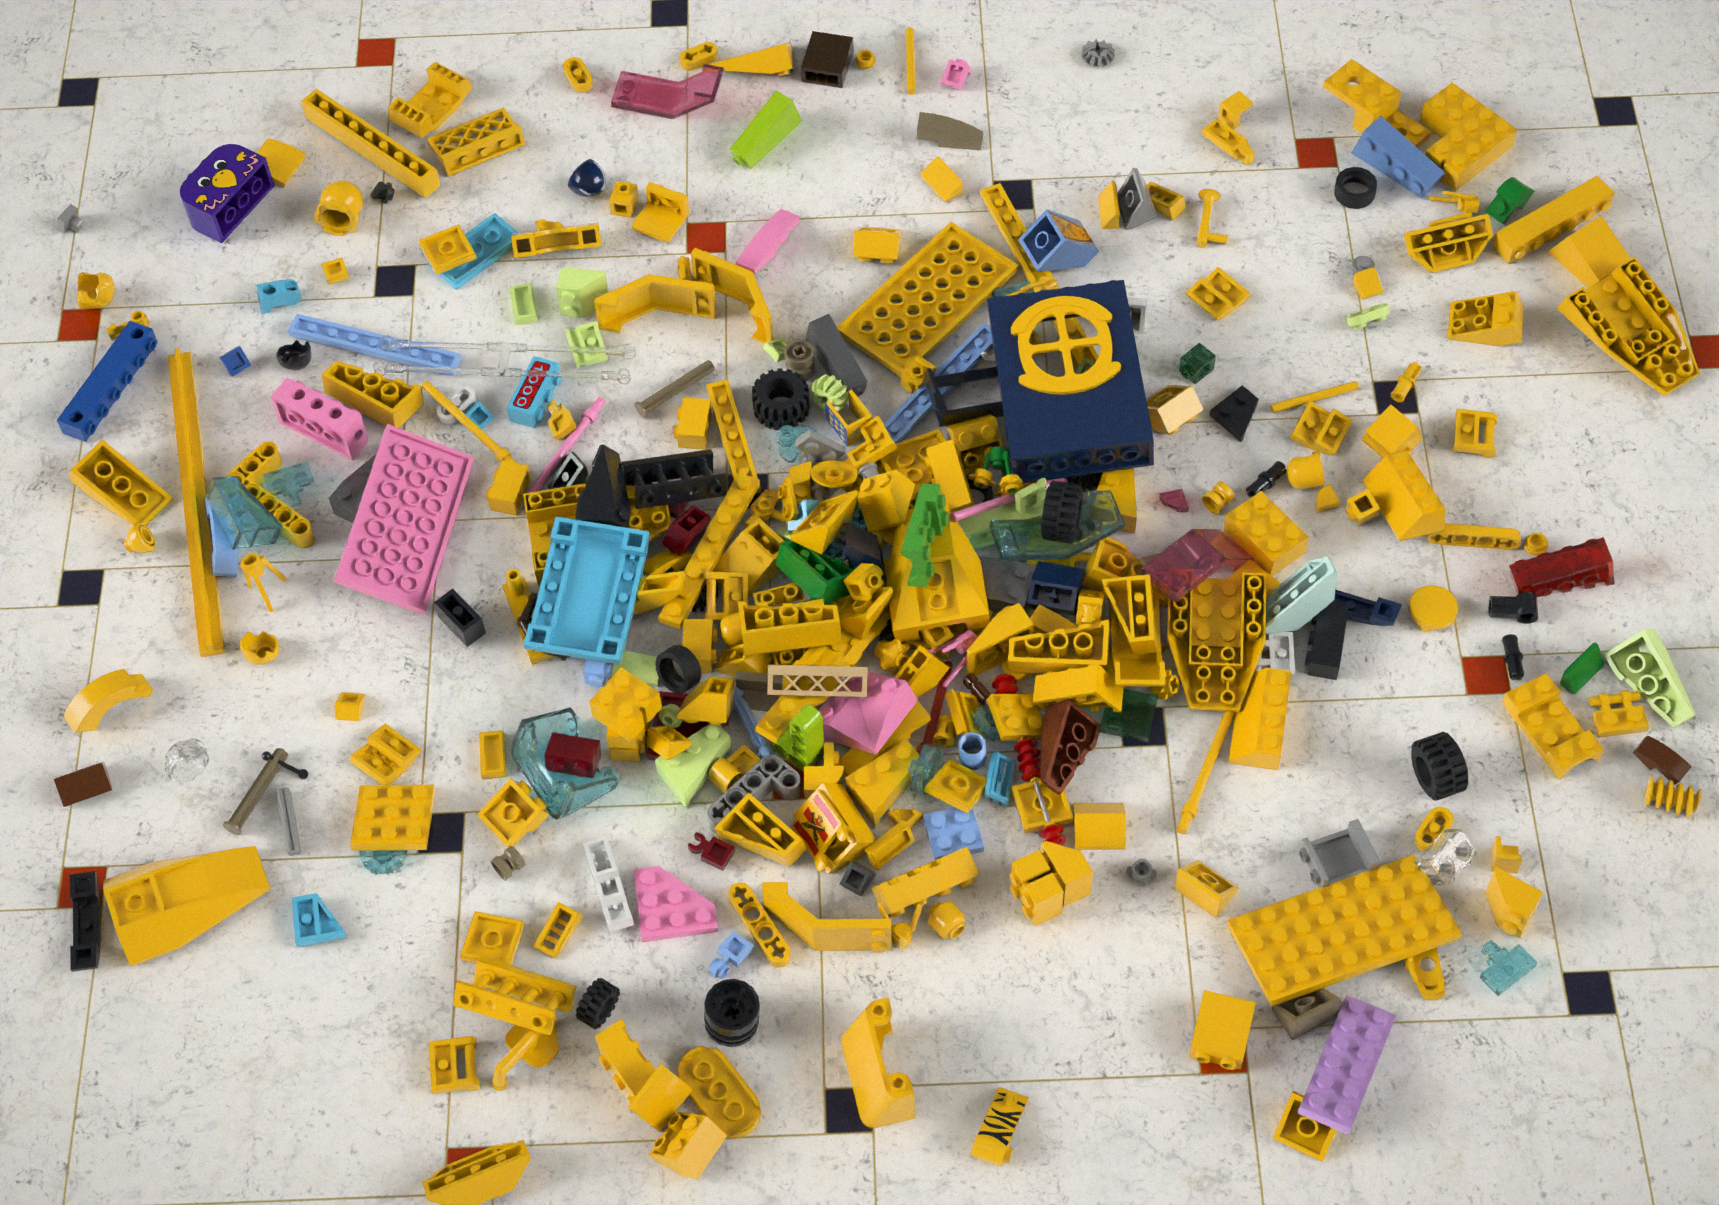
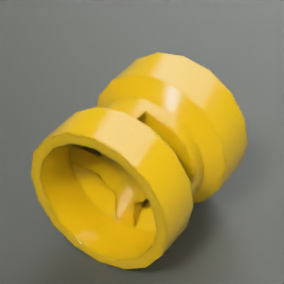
[1201,482,1235,514]

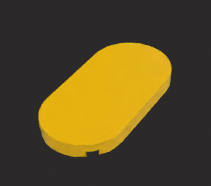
[677,1046,761,1139]

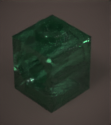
[1179,343,1216,384]

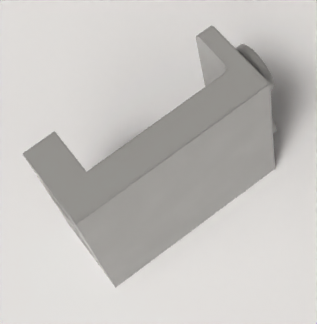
[1299,819,1380,887]

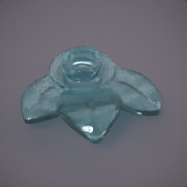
[776,425,817,463]

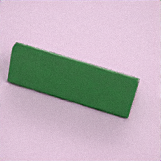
[1560,642,1604,694]

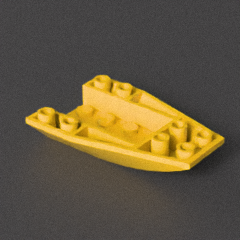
[103,846,271,967]

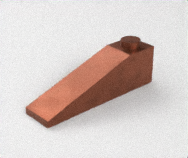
[1041,699,1102,795]

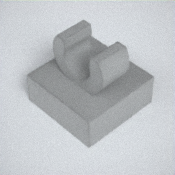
[57,204,83,233]

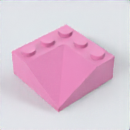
[819,671,918,754]

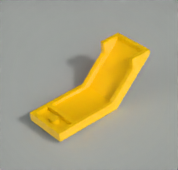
[690,248,774,344]
[594,274,717,333]
[1110,591,1166,686]
[762,882,892,953]

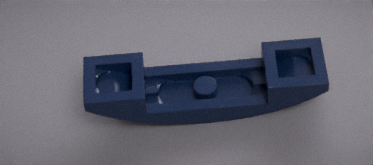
[1330,589,1402,626]

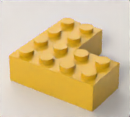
[1419,82,1517,191]

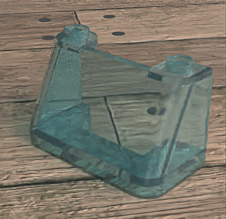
[511,707,620,819]

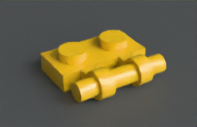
[1589,690,1649,738]

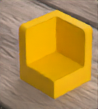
[1219,91,1253,129]
[1491,836,1522,874]

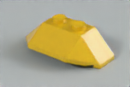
[1403,214,1493,273]
[422,1140,531,1205]

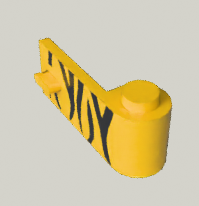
[971,1087,1029,1167]

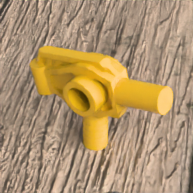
[744,489,787,529]

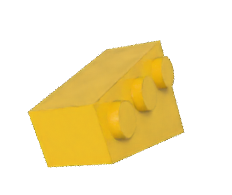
[1101,574,1157,655]
[714,793,807,867]
[595,1018,655,1104]

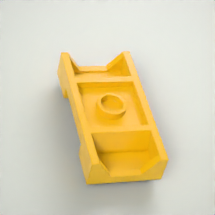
[1502,673,1604,779]

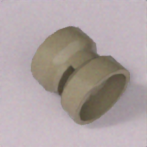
[490,846,526,881]

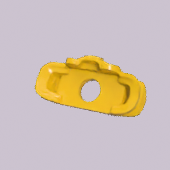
[1404,947,1445,1000]

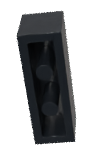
[1304,604,1349,680]

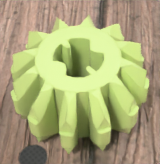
[809,374,848,413]

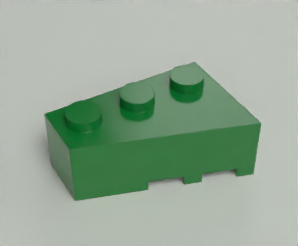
[776,539,857,605]

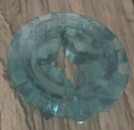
[973,706,1001,742]

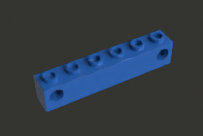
[57,321,158,442]

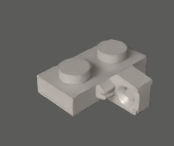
[795,429,846,466]

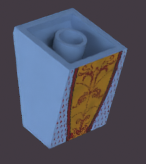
[1018,209,1099,272]

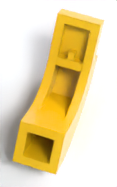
[63,669,153,733]

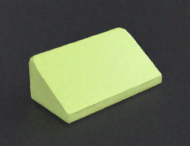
[611,650,660,687]

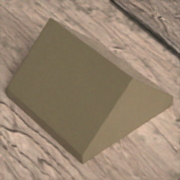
[1271,988,1341,1040]

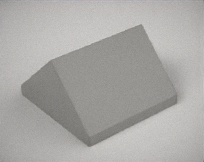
[1117,168,1158,230]

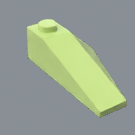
[1603,629,1695,727]

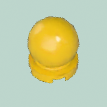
[314,180,363,236]

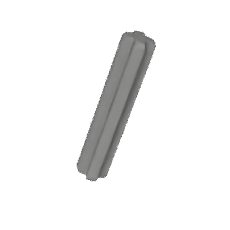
[277,787,301,856]

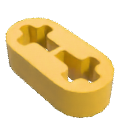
[680,42,718,71]

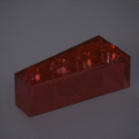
[1509,537,1615,597]

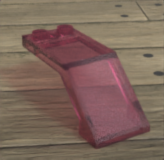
[611,64,724,119]
[1141,529,1254,603]

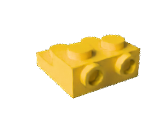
[477,778,550,847]

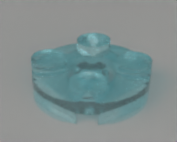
[909,744,943,795]

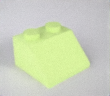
[556,267,609,318]

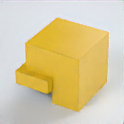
[1361,405,1423,458]

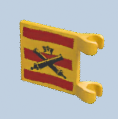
[791,789,856,872]

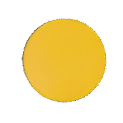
[1408,585,1458,632]

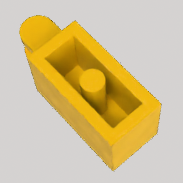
[1076,589,1105,625]

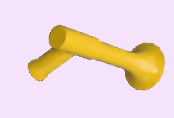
[1197,189,1228,248]

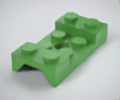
[901,484,949,587]

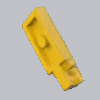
[1202,118,1255,165]

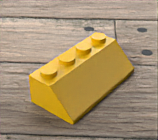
[1363,451,1446,542]
[1228,668,1291,771]

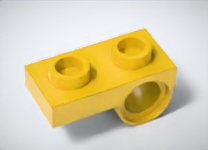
[709,744,761,793]

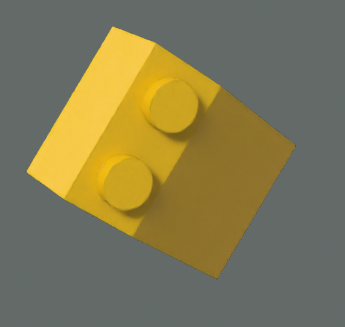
[967,603,1034,676]

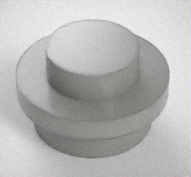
[1352,256,1375,273]

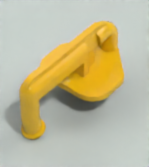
[492,1015,559,1091]

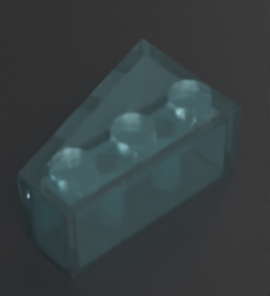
[206,476,283,550]

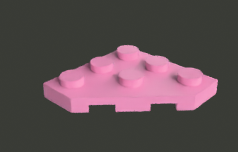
[634,866,718,942]

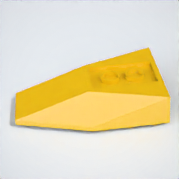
[1557,256,1700,397]
[523,483,671,586]
[886,503,991,642]
[1167,570,1267,712]

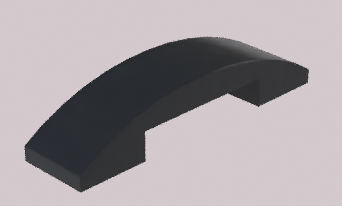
[70,871,101,972]

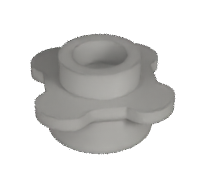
[1126,859,1157,887]

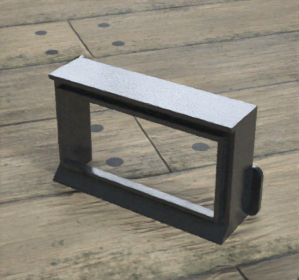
[922,367,1004,427]

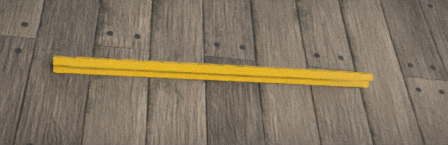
[168,348,225,658]

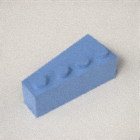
[1351,116,1445,198]

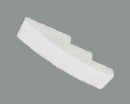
[583,836,634,932]

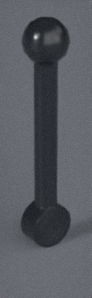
[262,751,308,780]

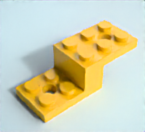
[1323,59,1431,148]

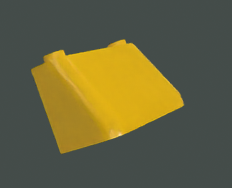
[841,997,915,1128]

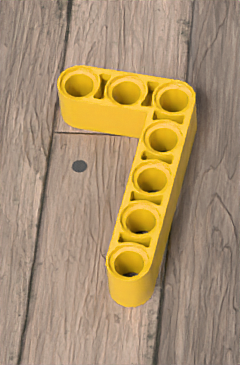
[224,441,315,548]

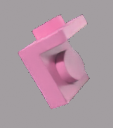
[941,59,971,91]

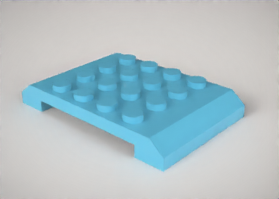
[524,517,650,664]

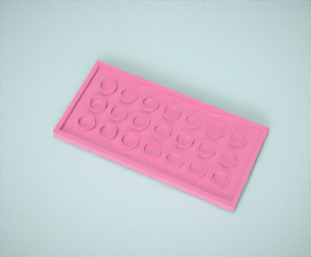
[333,424,474,615]

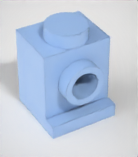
[583,659,613,688]

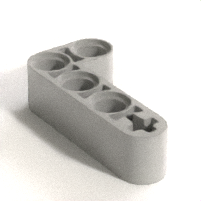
[707,754,801,834]

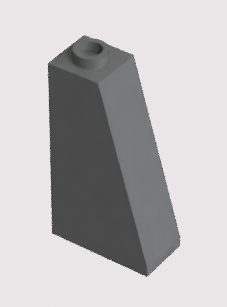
[805,314,868,397]

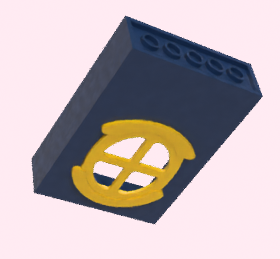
[987,280,1154,484]

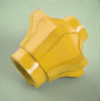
[875,638,911,675]

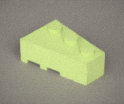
[655,724,732,808]

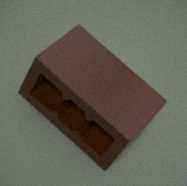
[54,761,112,807]

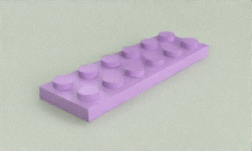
[1298,995,1396,1135]

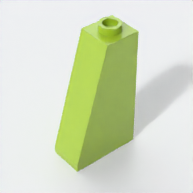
[730,90,802,169]

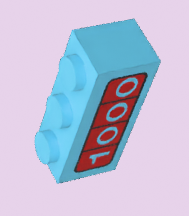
[507,356,562,428]

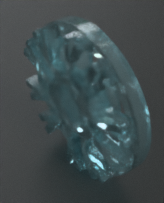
[360,850,407,875]

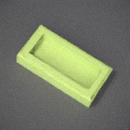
[510,283,538,325]

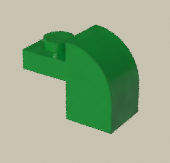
[1485,177,1535,225]

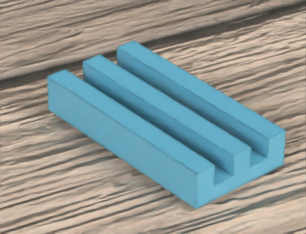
[984,751,1016,807]

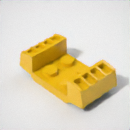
[388,62,473,139]

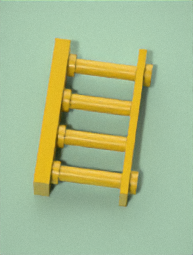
[453,957,577,1035]

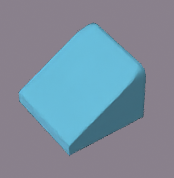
[465,401,494,429]

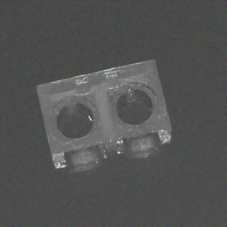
[1414,829,1477,886]

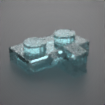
[263,461,315,507]
[1480,940,1537,996]

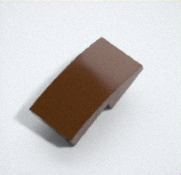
[1632,736,1692,785]

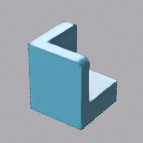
[788,500,819,531]

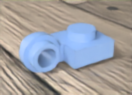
[708,931,754,979]

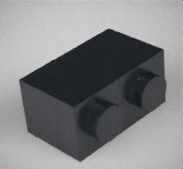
[434,589,486,647]

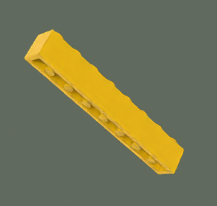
[301,88,440,199]

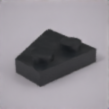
[1209,385,1259,442]

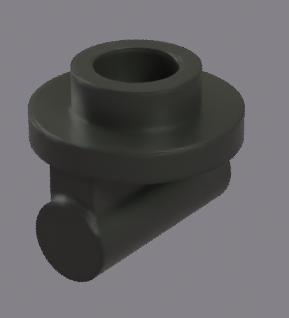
[370,182,395,204]

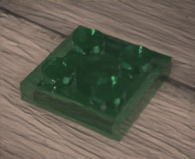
[1100,689,1158,742]

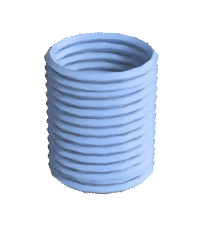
[958,732,987,770]

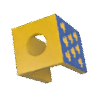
[825,390,872,447]

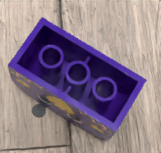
[180,144,275,243]

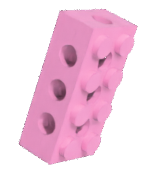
[271,377,369,460]

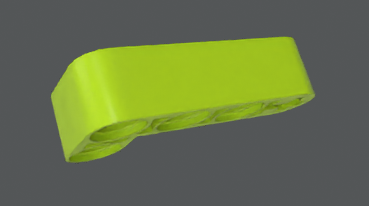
[773,704,824,772]

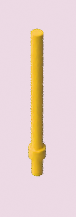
[422,380,518,463]
[1177,711,1235,834]

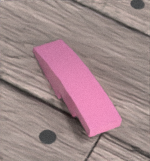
[736,209,800,274]

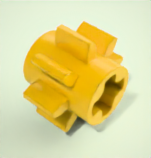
[1149,669,1179,699]

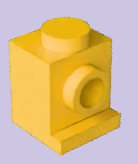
[900,355,936,394]
[843,563,884,601]

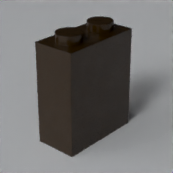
[801,31,854,88]

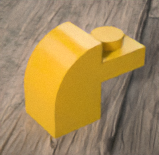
[804,742,845,798]

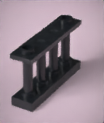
[621,449,727,509]

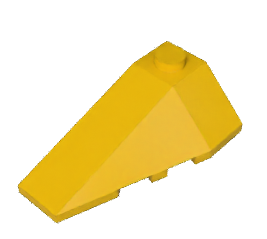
[705,42,795,76]

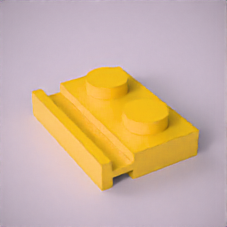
[945,689,989,740]

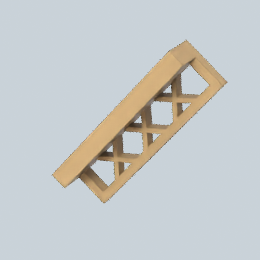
[767,665,868,697]

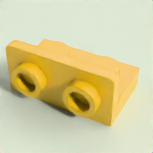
[778,476,812,527]

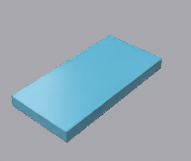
[428,213,518,290]

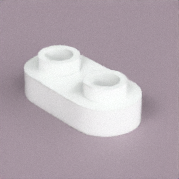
[437,386,476,424]

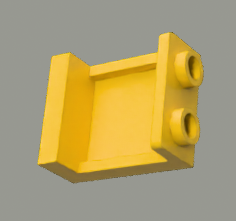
[1189,990,1256,1070]

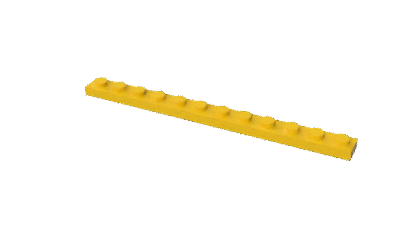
[980,183,1099,369]

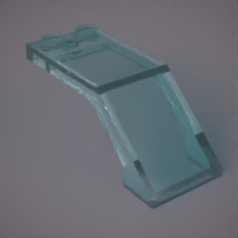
[989,490,1125,561]

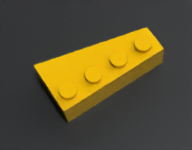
[322,361,424,428]
[1008,620,1110,673]
[871,846,980,918]

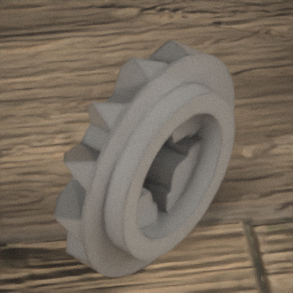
[1081,39,1115,67]

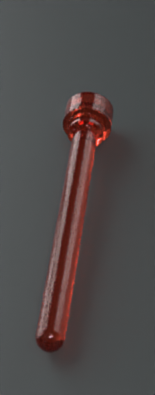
[915,661,953,764]

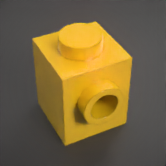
[609,181,639,218]
[1345,489,1380,526]

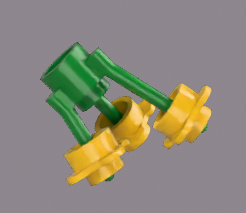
[968,446,1024,497]

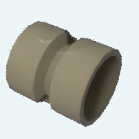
[784,339,815,381]

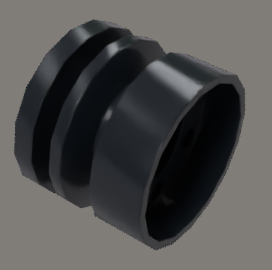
[704,979,760,1047]

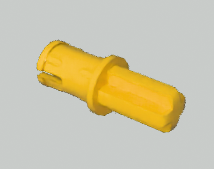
[1391,362,1422,403]

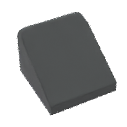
[839,862,876,896]

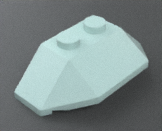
[1266,556,1337,634]

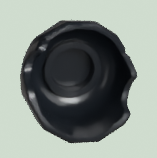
[276,340,311,371]

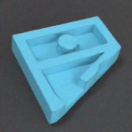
[292,893,347,947]

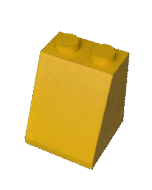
[1548,216,1631,288]

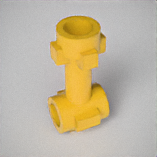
[106,311,149,341]

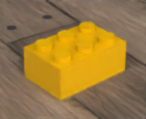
[1223,491,1309,576]

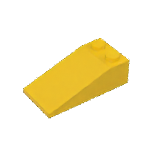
[70,439,173,526]

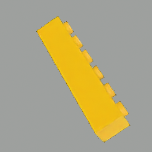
[1492,176,1615,264]

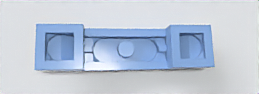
[205,497,238,577]

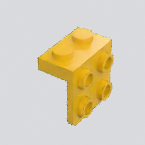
[632,182,690,243]

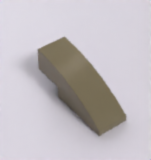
[917,112,983,151]

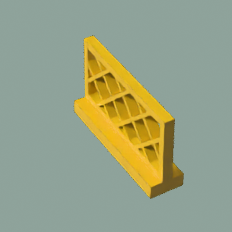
[426,107,526,176]

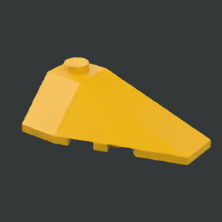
[1083,534,1168,608]

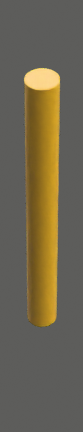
[905,27,916,95]
[1270,381,1359,413]

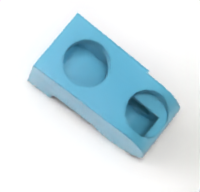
[256,279,301,314]

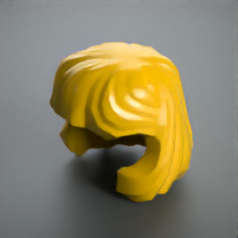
[76,272,115,310]

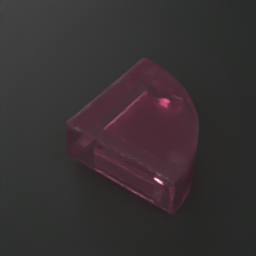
[1159,489,1189,512]

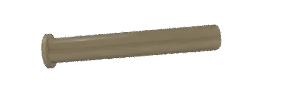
[635,360,715,418]
[223,748,288,835]

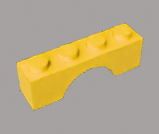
[511,222,602,258]

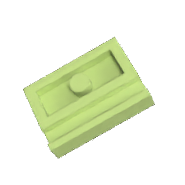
[565,321,608,369]

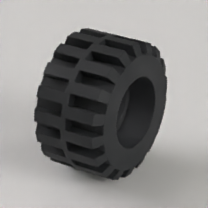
[752,368,810,430]
[1041,481,1083,544]
[1411,732,1468,801]

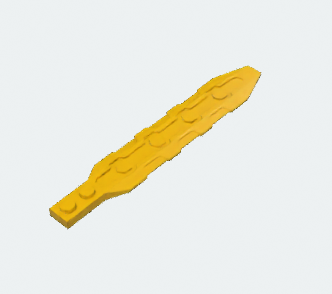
[755,557,891,744]

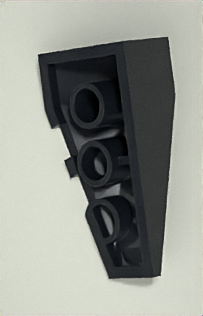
[576,444,631,528]

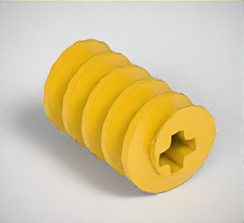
[1644,774,1702,819]

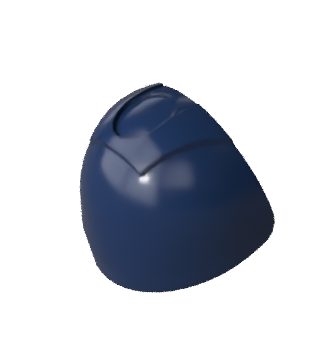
[568,159,606,197]

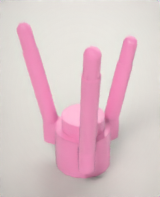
[928,630,978,687]

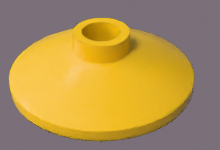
[811,460,858,488]

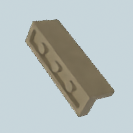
[735,671,830,712]

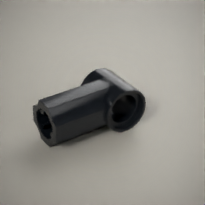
[1488,592,1538,624]

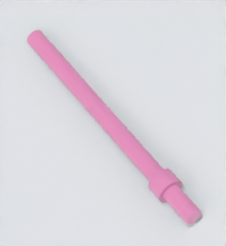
[523,396,606,499]
[950,478,1068,522]

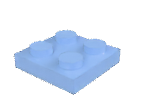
[923,807,984,860]

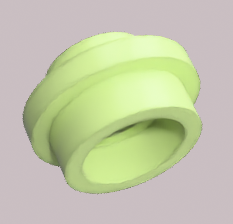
[659,704,683,728]

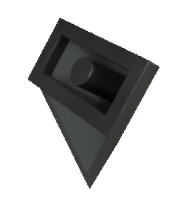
[548,452,588,489]

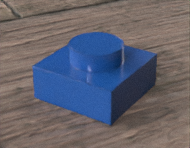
[219,346,251,376]

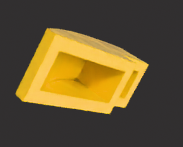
[633,571,686,615]

